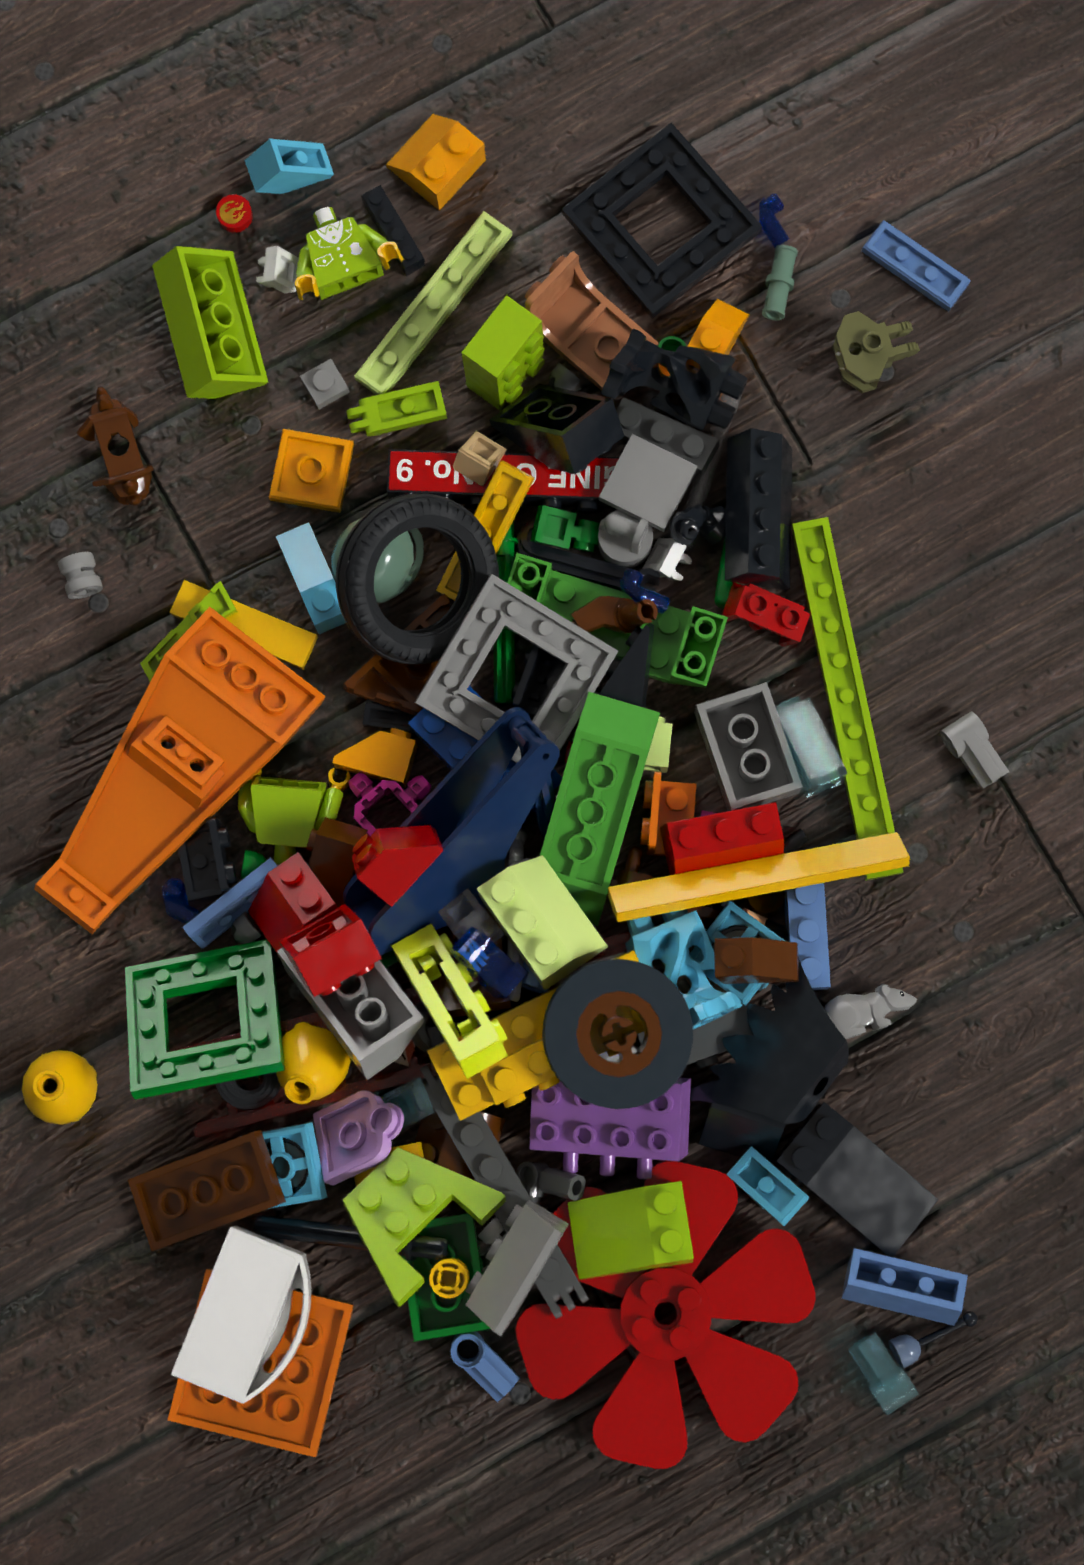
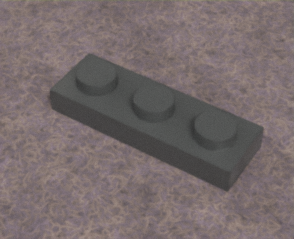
[616,397,720,475]

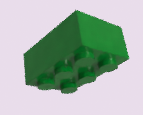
[401,1213,490,1341]

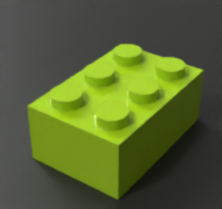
[462,295,545,411]

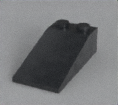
[773,1102,938,1257]

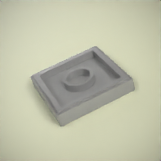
[599,434,698,532]

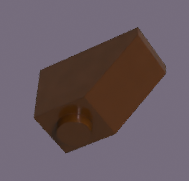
[306,817,368,907]
[715,937,799,984]

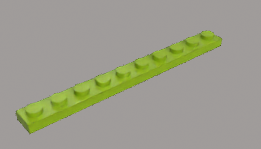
[791,517,903,881]

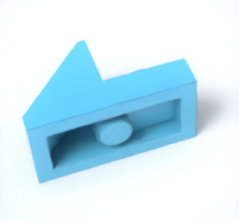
[726,1146,809,1226]

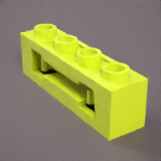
[392,924,508,1079]

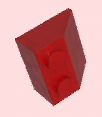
[352,825,444,907]
[248,852,338,954]
[279,904,382,997]

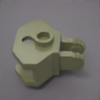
[832,311,920,393]

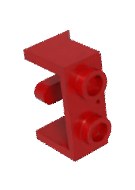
[722,582,810,647]

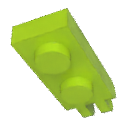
[346,381,447,436]

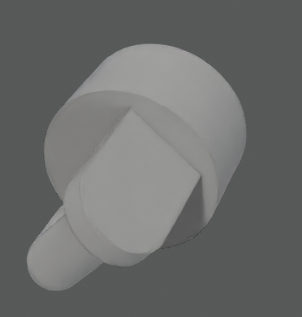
[598,510,653,569]

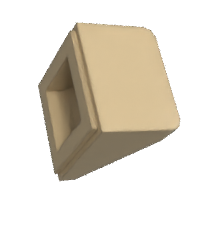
[453,431,507,486]

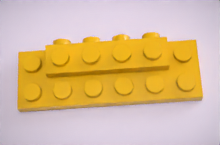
[426,950,644,1121]

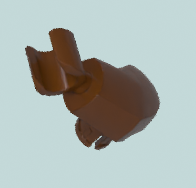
[570,596,658,633]

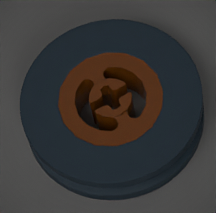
[542,959,693,1109]

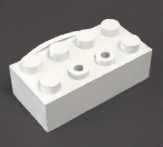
[171,1226,312,1404]

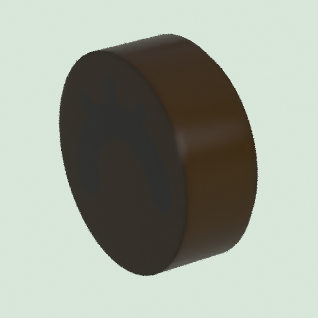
[747,890,785,917]

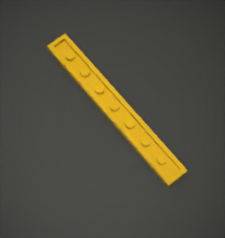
[608,832,910,922]

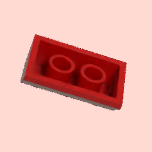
[660,802,784,875]

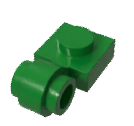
[531,505,600,553]

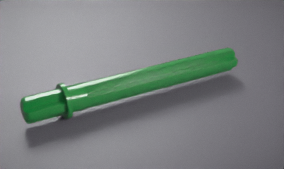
[493,520,518,705]

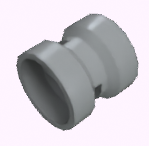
[58,552,103,599]

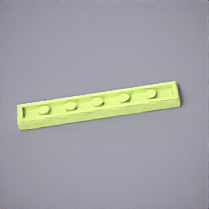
[354,211,512,395]

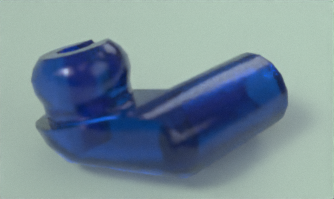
[759,193,790,248]
[620,569,669,614]
[162,878,201,924]

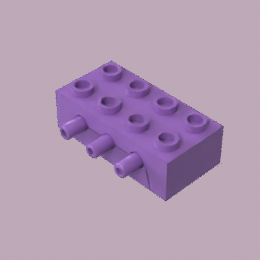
[530,1078,691,1179]

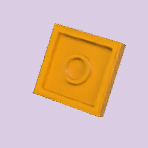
[269,429,354,513]

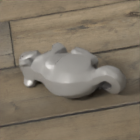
[824,984,917,1040]

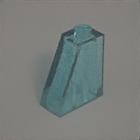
[777,696,848,798]

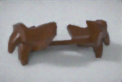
[77,386,154,506]

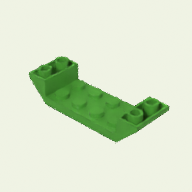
[504,553,728,688]
[540,692,660,926]

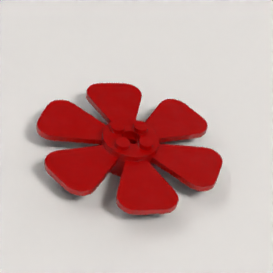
[516,1161,816,1469]

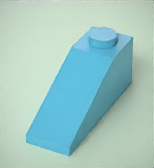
[276,522,346,634]

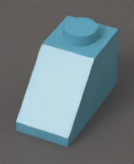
[245,139,334,194]

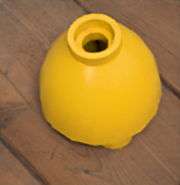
[276,1022,350,1104]
[22,1050,98,1125]

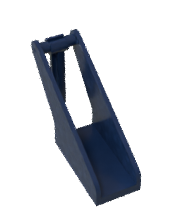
[343,707,560,956]

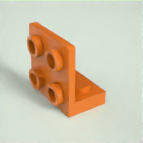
[640,772,697,856]

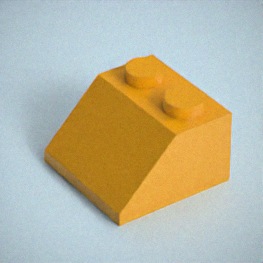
[386,114,486,211]

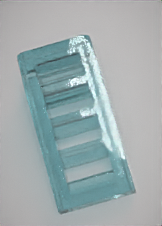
[380,1078,435,1130]

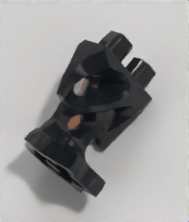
[601,329,748,431]

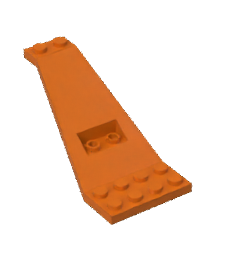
[34,607,326,935]

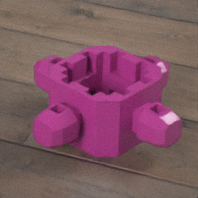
[348,772,432,836]

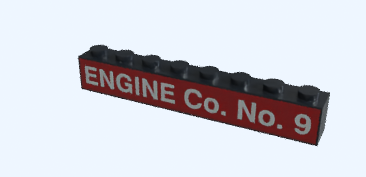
[387,449,678,513]

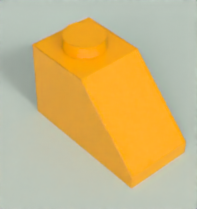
[687,299,749,369]
[332,728,418,788]

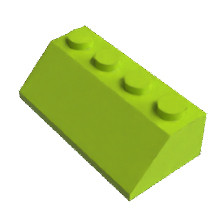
[152,246,269,399]

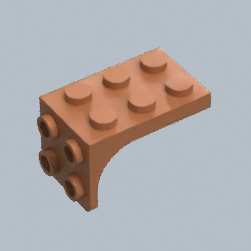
[524,251,659,398]

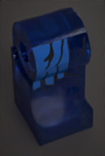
[450,926,529,998]

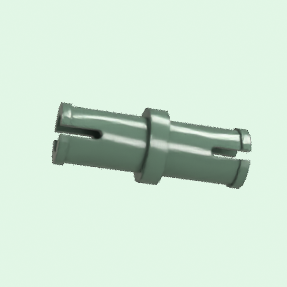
[762,245,798,321]

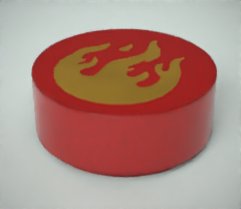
[216,194,253,233]

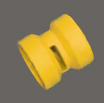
[429,1257,470,1299]

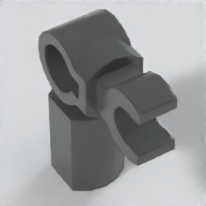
[516,1162,586,1207]

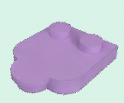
[313,1091,404,1186]

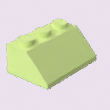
[477,855,608,990]

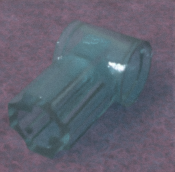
[847,1332,919,1416]

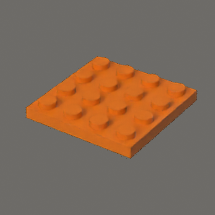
[168,1268,354,1457]

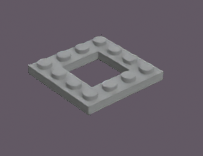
[414,574,618,764]

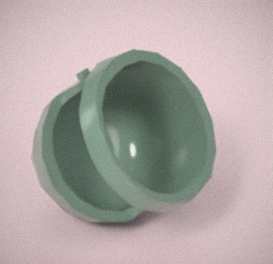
[331,517,424,603]

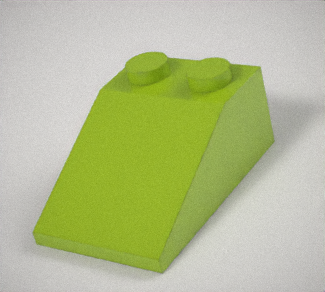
[567,1181,694,1280]

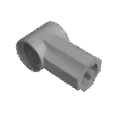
[940,711,1009,790]

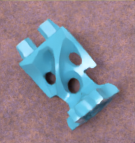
[625,909,742,1029]

